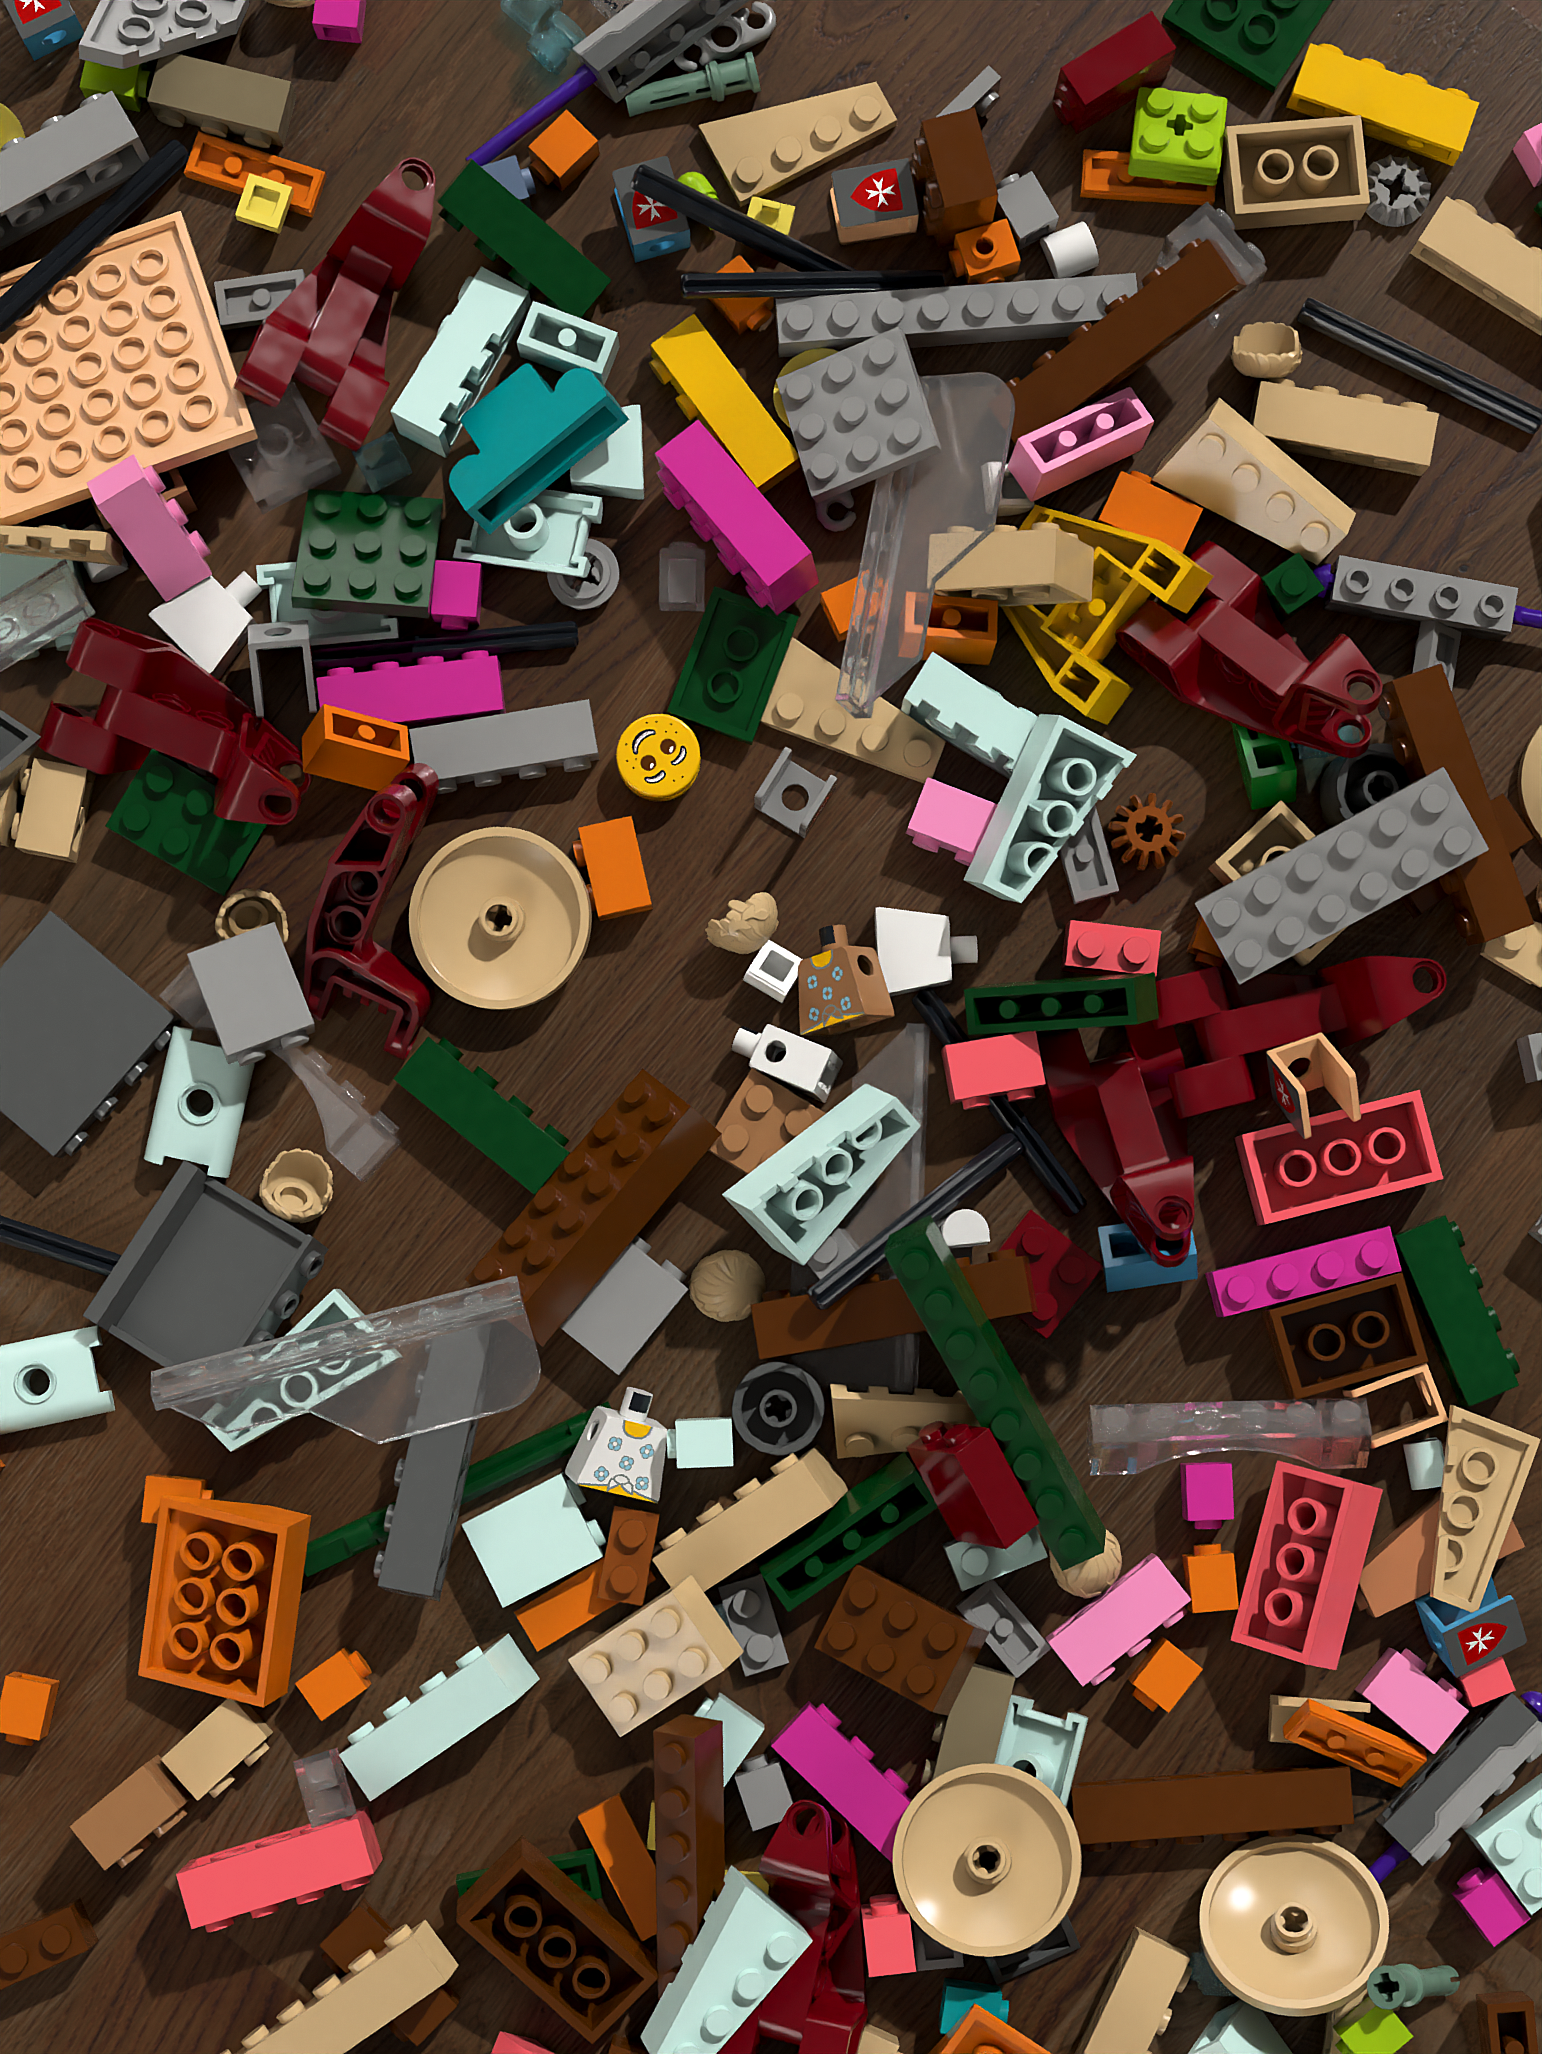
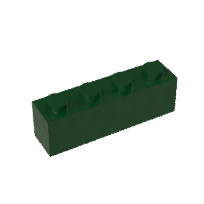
[436,158,612,318]
[964,972,1159,1035]
[393,1037,570,1195]
[1392,1215,1520,1407]
[754,1452,938,1612]

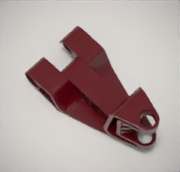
[233,157,436,452]
[1115,541,1383,758]
[38,617,314,825]
[303,763,439,1060]
[1151,956,1447,1120]
[1036,1021,1195,1268]
[717,1800,868,2054]

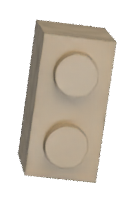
[11,758,96,863]
[161,1698,273,1801]

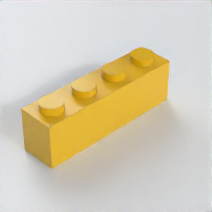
[1286,43,1479,166]
[649,314,800,494]

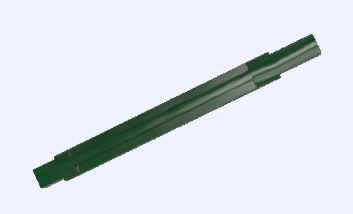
[304,1401,612,1578]

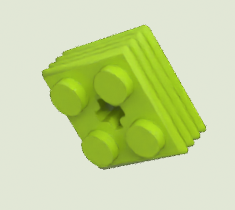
[1128,87,1227,186]

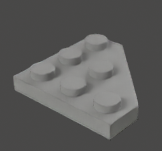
[79,0,249,69]

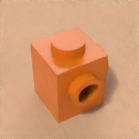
[949,218,1021,285]

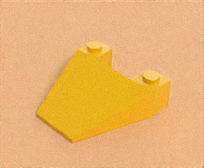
[1001,505,1214,725]

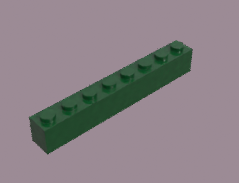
[884,1215,1106,1571]

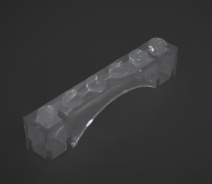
[159,964,402,1183]
[1087,1398,1372,1475]

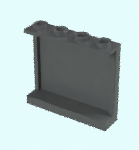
[0,911,182,1159]
[83,1160,329,1407]

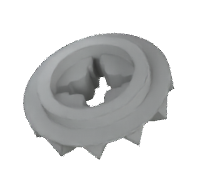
[1365,154,1431,227]
[547,538,620,611]

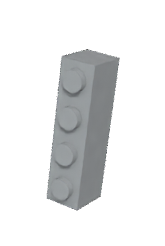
[409,699,600,794]

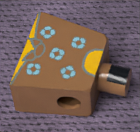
[798,925,895,1037]

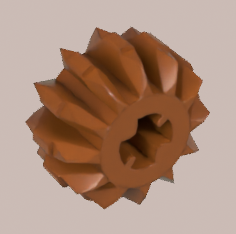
[1108,793,1186,871]

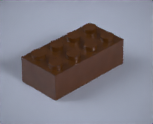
[456,1835,658,2044]

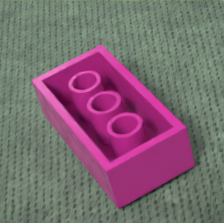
[655,420,819,615]

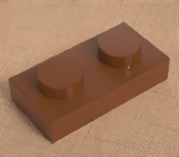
[597,1505,660,1606]

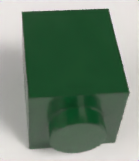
[1261,552,1325,624]

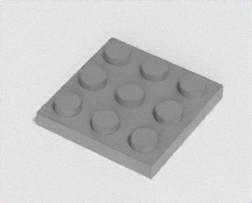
[776,326,942,503]

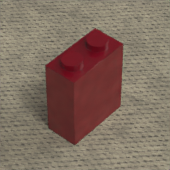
[1052,11,1176,134]
[906,1421,1040,1549]

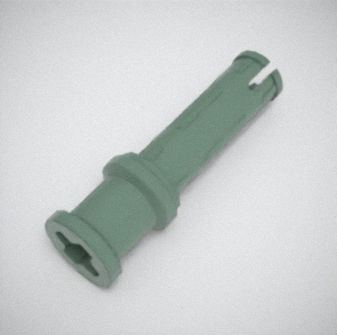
[625,51,761,117]
[1367,1963,1460,2010]

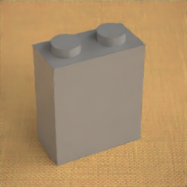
[187,922,315,1066]
[560,1235,689,1375]

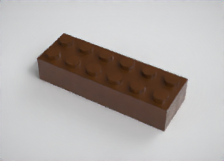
[465,1068,722,1347]

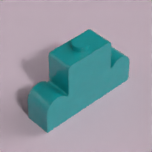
[449,363,630,535]

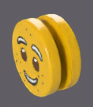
[616,714,701,802]

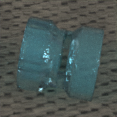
[525,10,586,75]

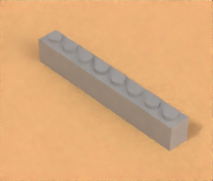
[775,273,1137,358]

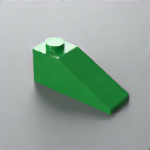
[1231,722,1297,810]

